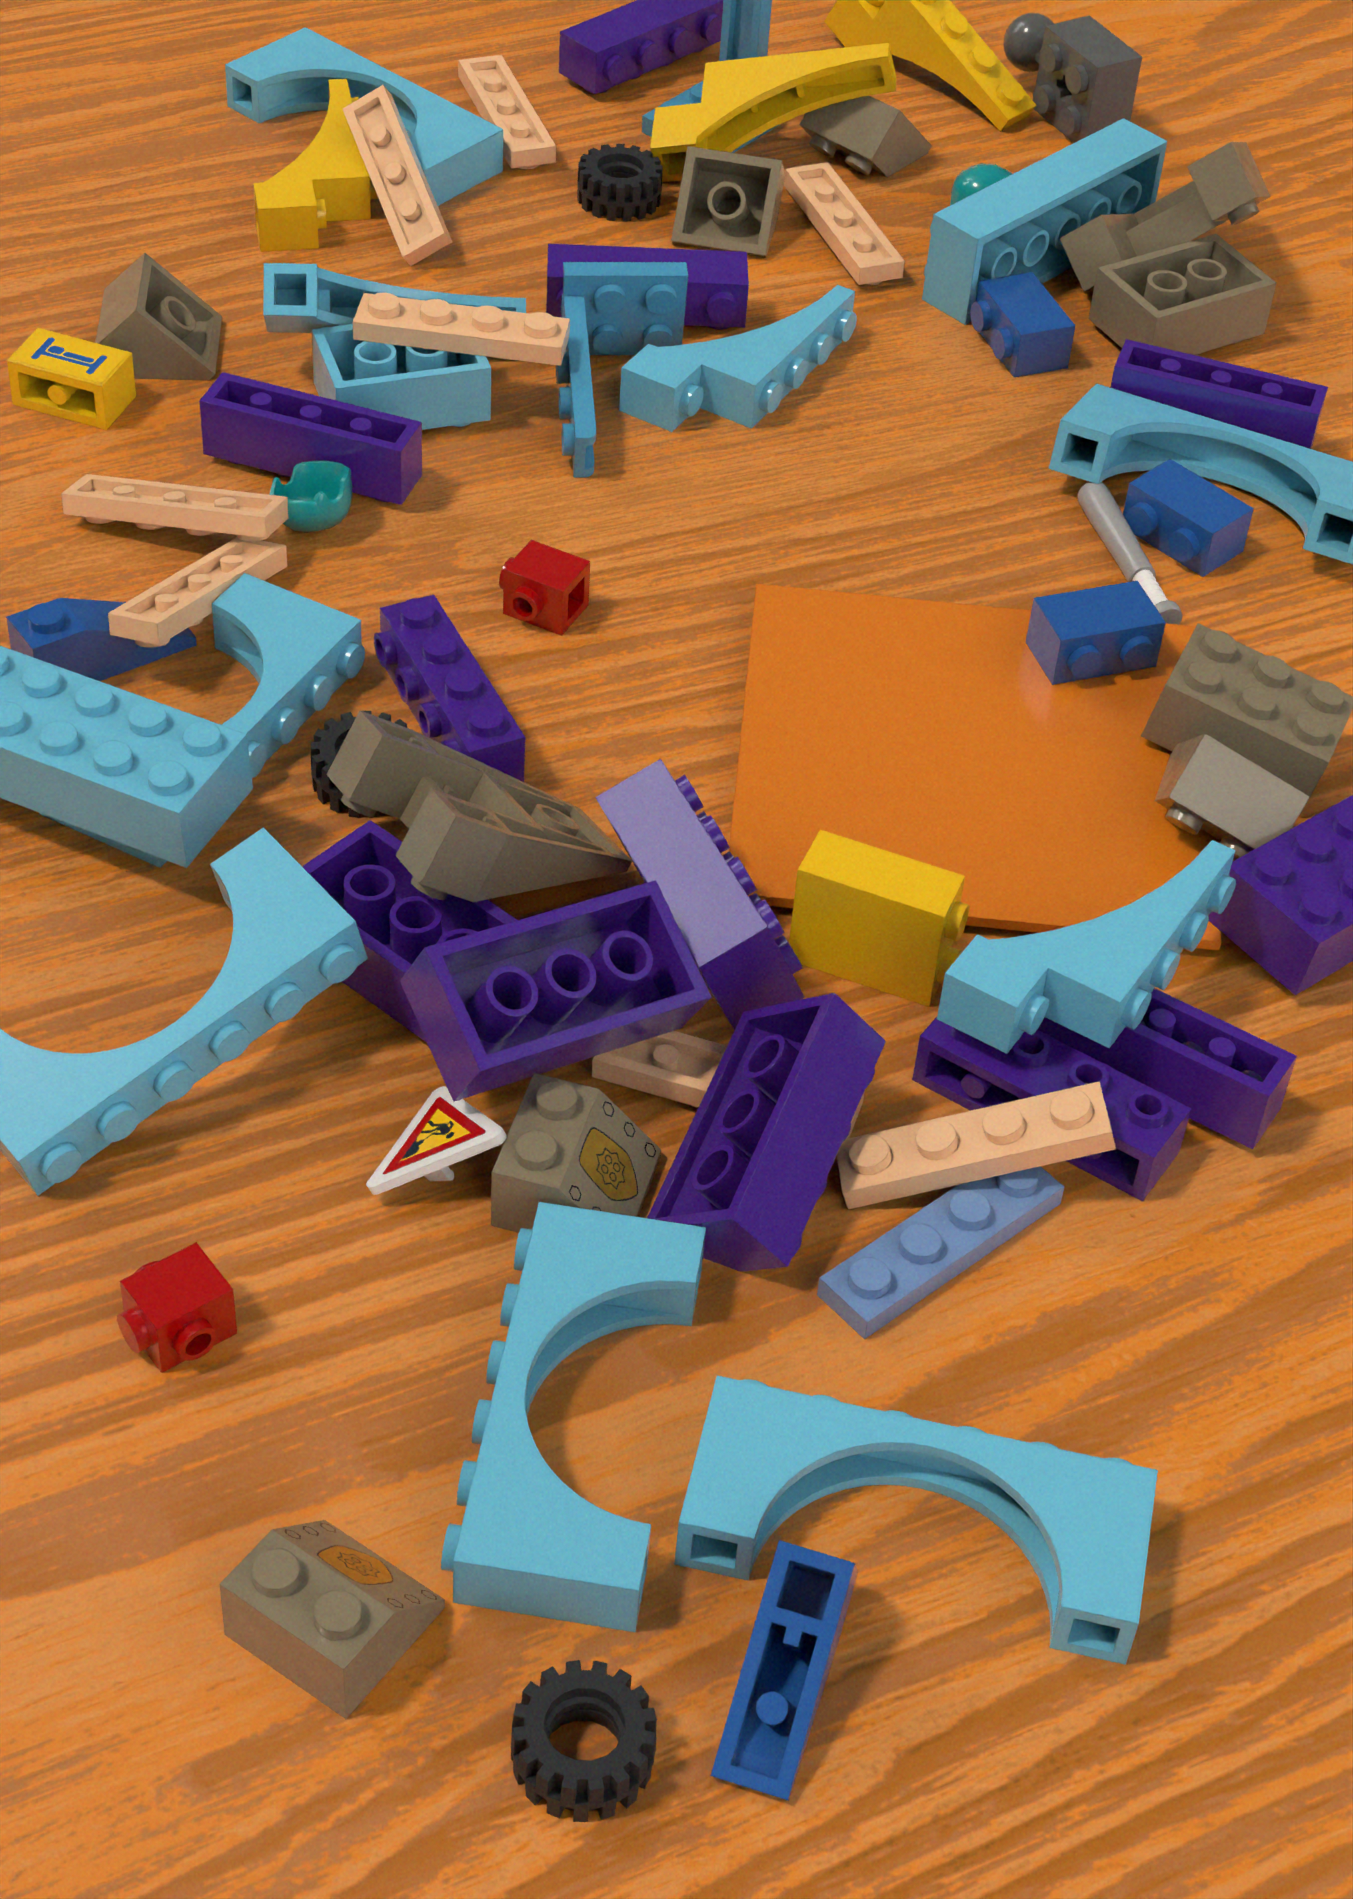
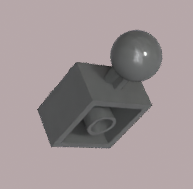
[1003,13,1142,143]

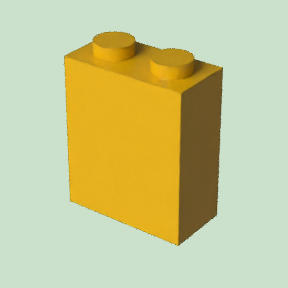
[789,830,970,1007]

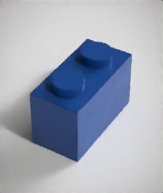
[970,272,1075,377]
[1123,459,1254,577]
[1026,581,1166,685]

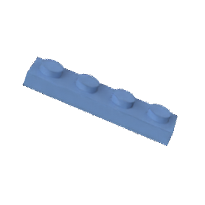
[817,1166,1064,1339]

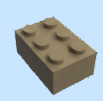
[1088,234,1276,355]
[1141,623,1353,813]

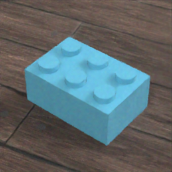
[311,324,491,430]

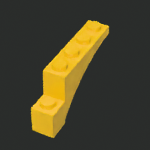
[824,0,1037,131]
[650,43,896,182]
[253,79,378,252]

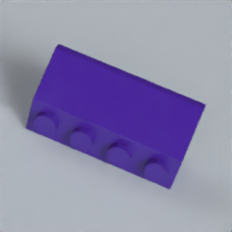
[647,993,886,1272]

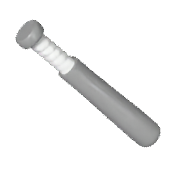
[1077,482,1183,625]

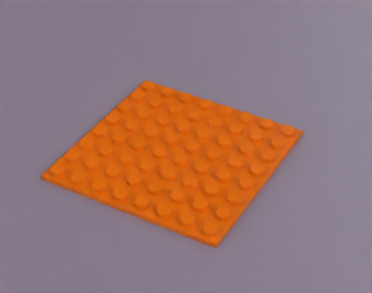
[729,584,1222,950]

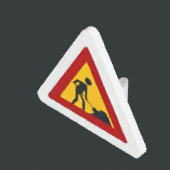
[366,1086,507,1195]

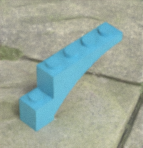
[263,263,526,333]
[619,285,857,432]
[937,840,1236,1054]

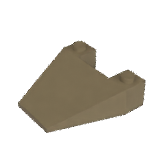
[1060,142,1271,292]
[327,710,632,902]

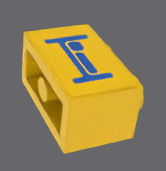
[7,328,136,430]

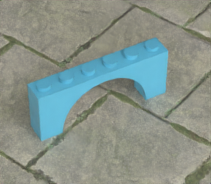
[225,27,503,206]
[1049,384,1353,564]
[39,573,365,868]
[0,827,368,1196]
[441,1202,706,1632]
[674,1375,1158,1665]

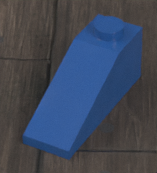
[6,598,197,681]
[710,1540,858,1801]

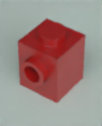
[499,540,590,636]
[117,1242,237,1373]

